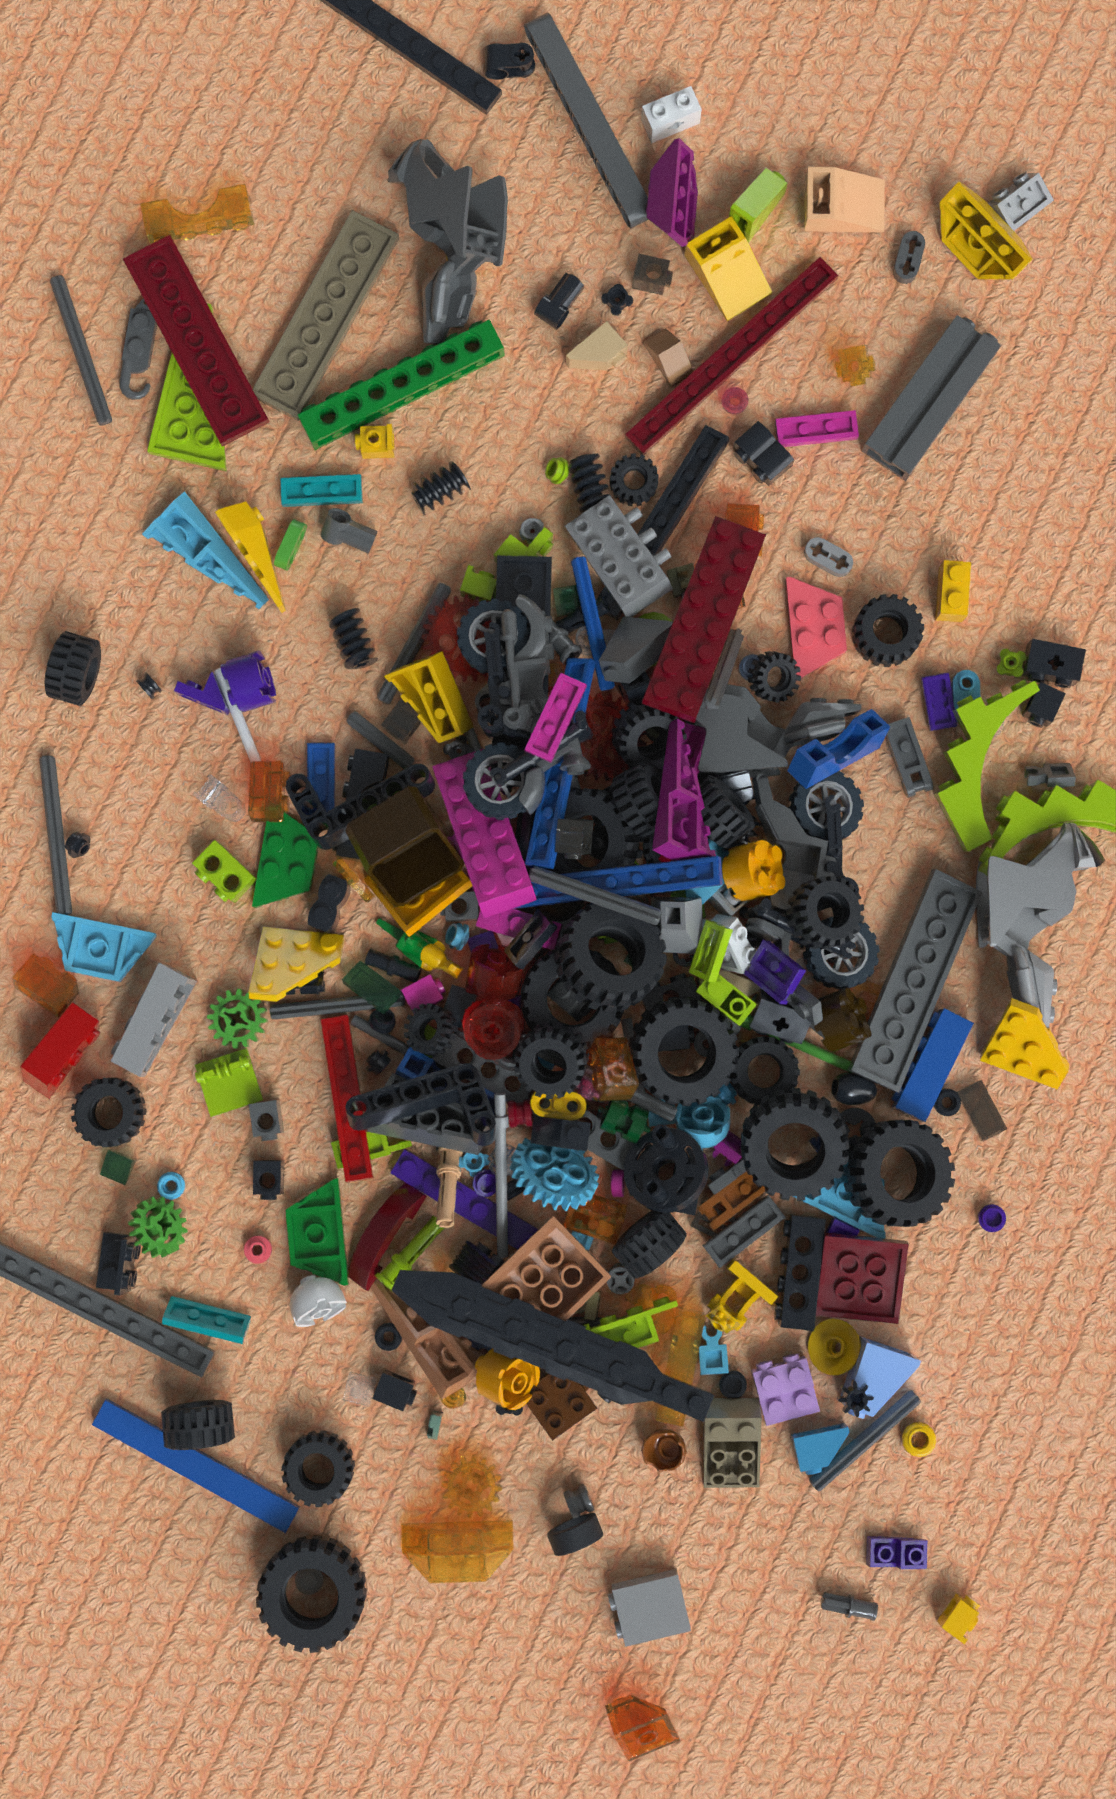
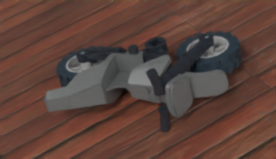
[739,771,880,990]

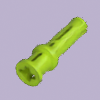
[375,1215,445,1292]

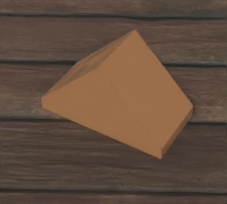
[643,328,694,387]

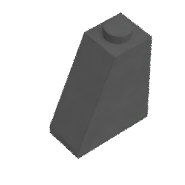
[599,617,673,683]

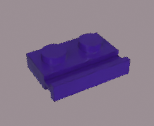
[744,940,806,1005]

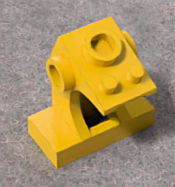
[706,1259,778,1334]

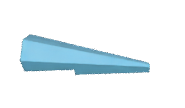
[142,492,269,609]

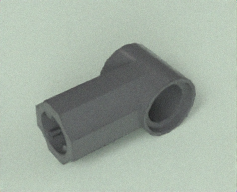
[320,508,378,554]

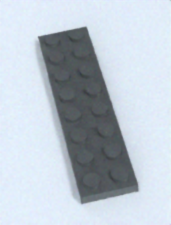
[848,869,982,1093]

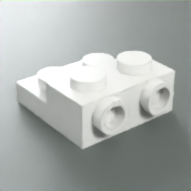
[702,914,756,974]

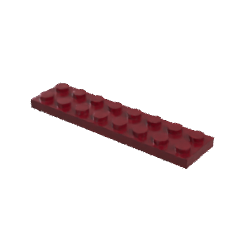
[123,234,270,447]
[642,516,766,723]

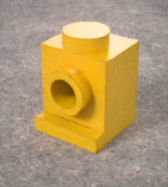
[355,424,395,459]
[937,1593,980,1645]

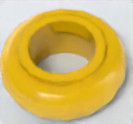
[902,1422,936,1457]

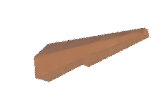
[371,1278,487,1399]

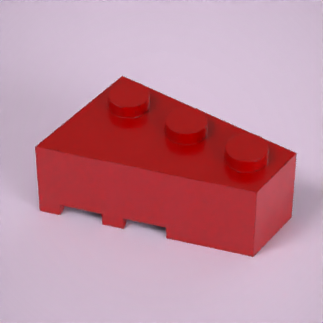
[20,1002,101,1100]

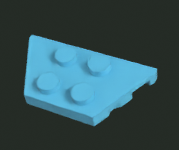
[51,912,157,982]
[793,1162,885,1239]

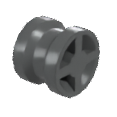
[607,1263,635,1295]
[563,1484,595,1519]

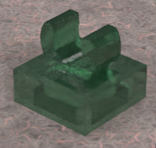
[553,585,581,617]

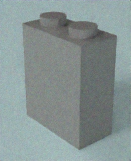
[608,1569,691,1647]

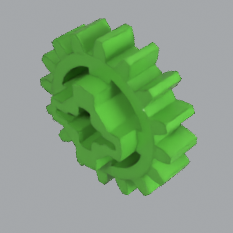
[207,989,268,1049]
[128,1196,188,1258]

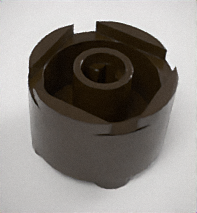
[813,988,872,1052]

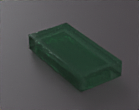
[342,961,402,1014]

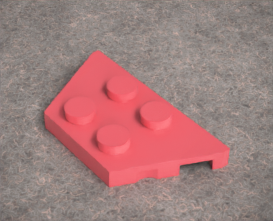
[785,577,847,681]

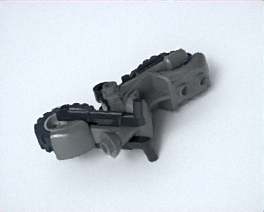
[457,594,593,820]

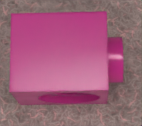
[401,974,446,1014]

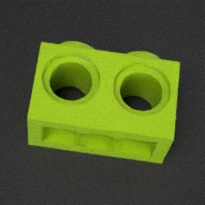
[192,840,257,903]

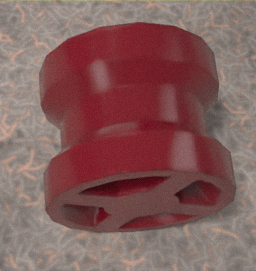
[508,1099,533,1128]

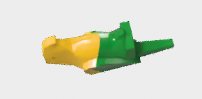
[376,918,464,979]

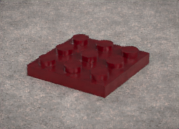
[816,1232,909,1324]

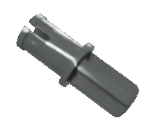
[820,1592,878,1621]

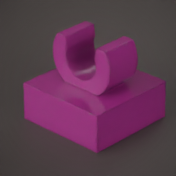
[712,1130,742,1167]

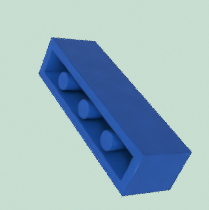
[891,1008,974,1122]

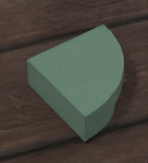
[427,1411,443,1440]

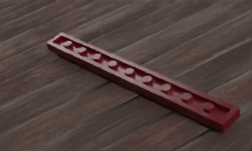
[625,257,839,455]

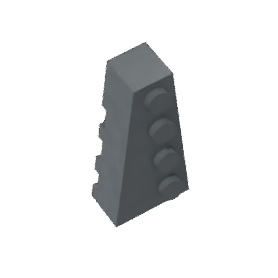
[367,1073,490,1155]

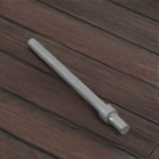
[494,1093,509,1258]

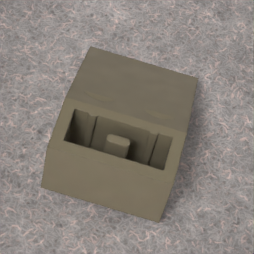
[703,1398,762,1488]

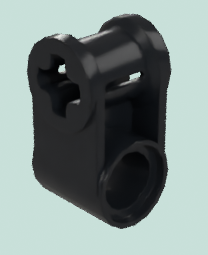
[484,43,536,80]

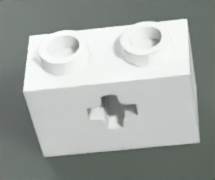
[641,86,702,143]

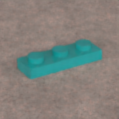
[280,474,363,507]
[162,1296,251,1344]

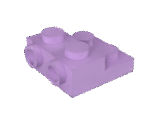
[751,1353,820,1426]

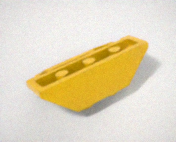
[940,181,1033,280]

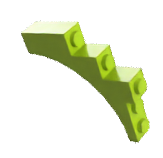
[934,679,1040,852]
[978,780,1116,875]

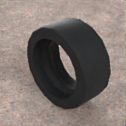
[547,1513,603,1556]

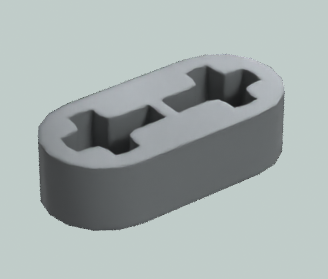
[893,231,925,284]

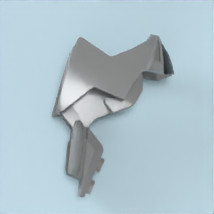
[976,822,1105,1028]

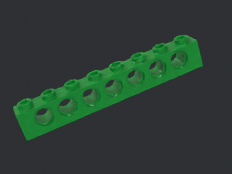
[298,319,505,450]

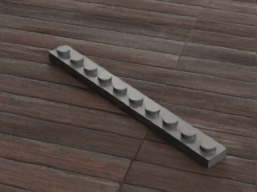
[0,1242,216,1378]

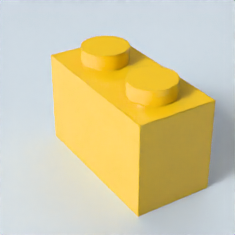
[935,560,971,622]

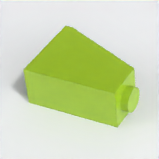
[729,168,788,243]

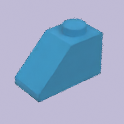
[791,1423,849,1475]

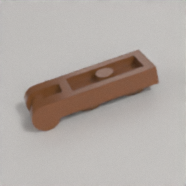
[697,1171,765,1231]

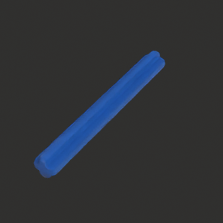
[571,556,615,691]

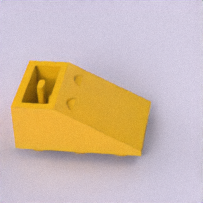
[684,216,772,321]

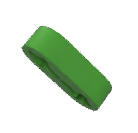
[274,519,307,571]

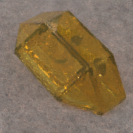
[401,1520,514,1583]

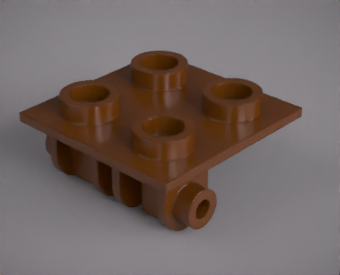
[526,1374,597,1441]

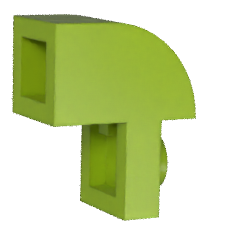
[493,527,554,563]

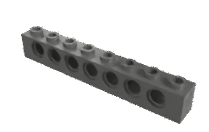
[431,1030,634,1170]

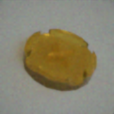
[332,856,375,903]

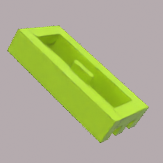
[689,920,733,983]

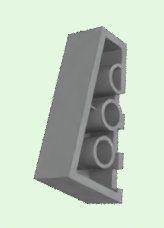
[111,963,197,1077]

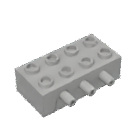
[565,495,673,617]

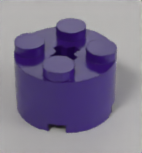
[220,650,276,712]

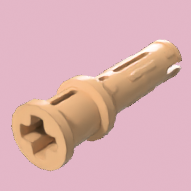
[436,1147,463,1228]

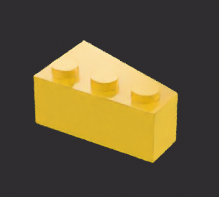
[384,651,474,743]

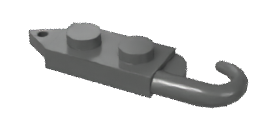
[119,299,157,400]

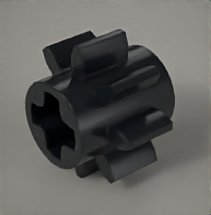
[837,1379,874,1417]

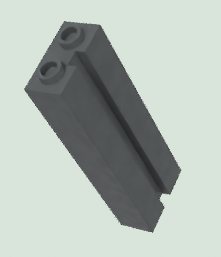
[862,315,1001,482]

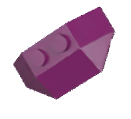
[646,138,698,247]

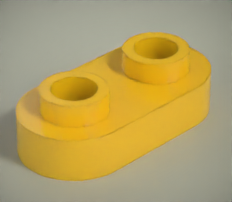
[531,1092,586,1120]

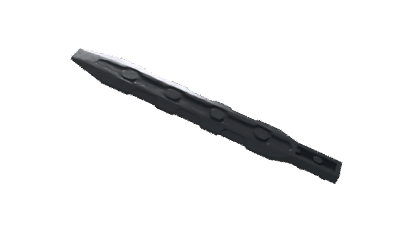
[391,1270,714,1422]

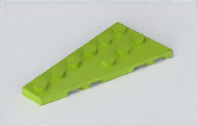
[147,303,227,472]

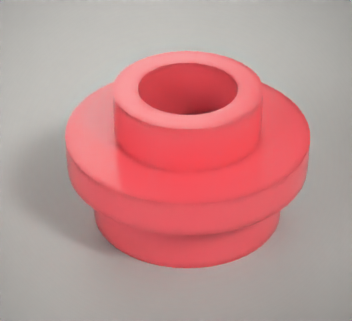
[244,1236,272,1264]

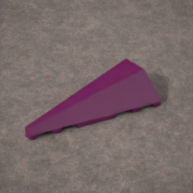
[652,719,716,860]

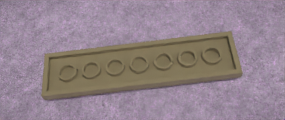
[253,210,399,421]

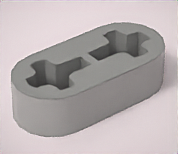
[804,537,853,577]

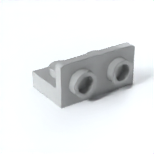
[988,172,1054,231]

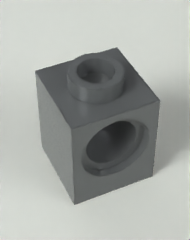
[440,891,479,922]
[249,1100,284,1142]

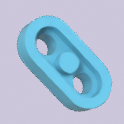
[951,670,981,722]

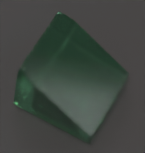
[100,1149,136,1185]

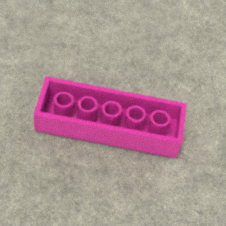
[432,748,537,918]

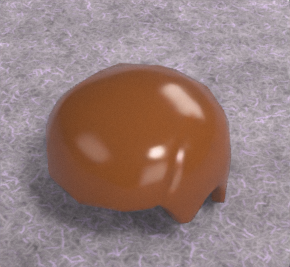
[641,1429,687,1472]

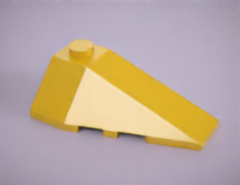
[215,501,286,613]

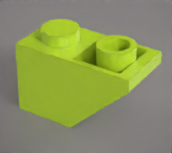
[694,974,757,1026]

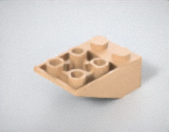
[804,167,885,233]

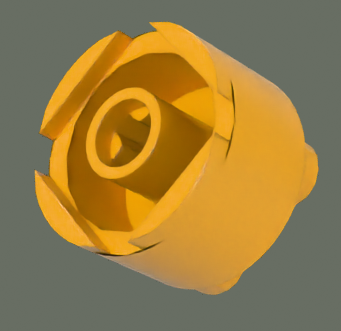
[722,840,785,901]
[475,1348,540,1410]

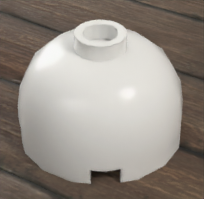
[289,1275,347,1327]

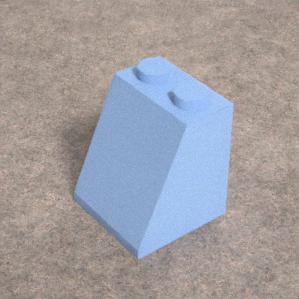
[841,1336,921,1419]

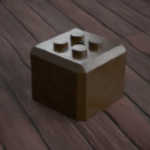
[345,786,465,907]

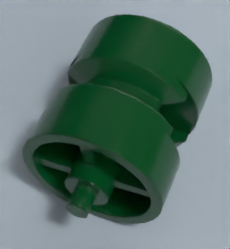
[598,1095,651,1144]

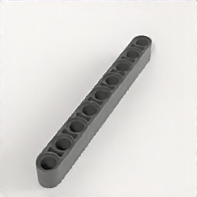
[524,13,649,229]

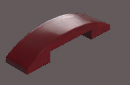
[348,1183,427,1291]

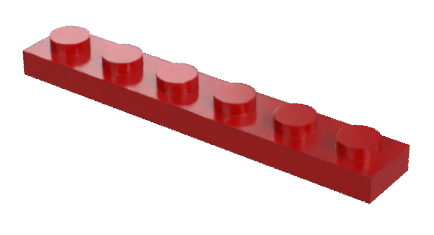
[321,1015,374,1183]

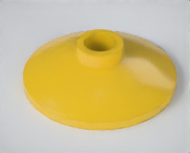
[808,1319,861,1376]

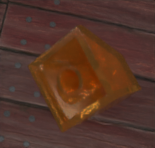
[605,1695,680,1762]

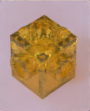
[835,345,876,387]

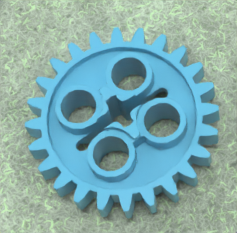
[510,1138,599,1211]

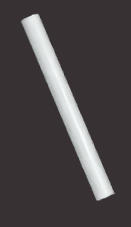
[214,668,264,771]

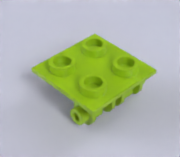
[195,1048,263,1117]

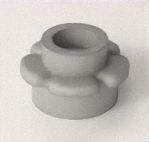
[519,518,544,544]

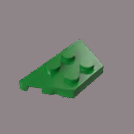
[252,804,318,908]
[285,1178,349,1286]

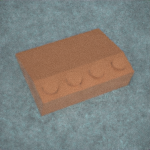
[482,1216,611,1321]

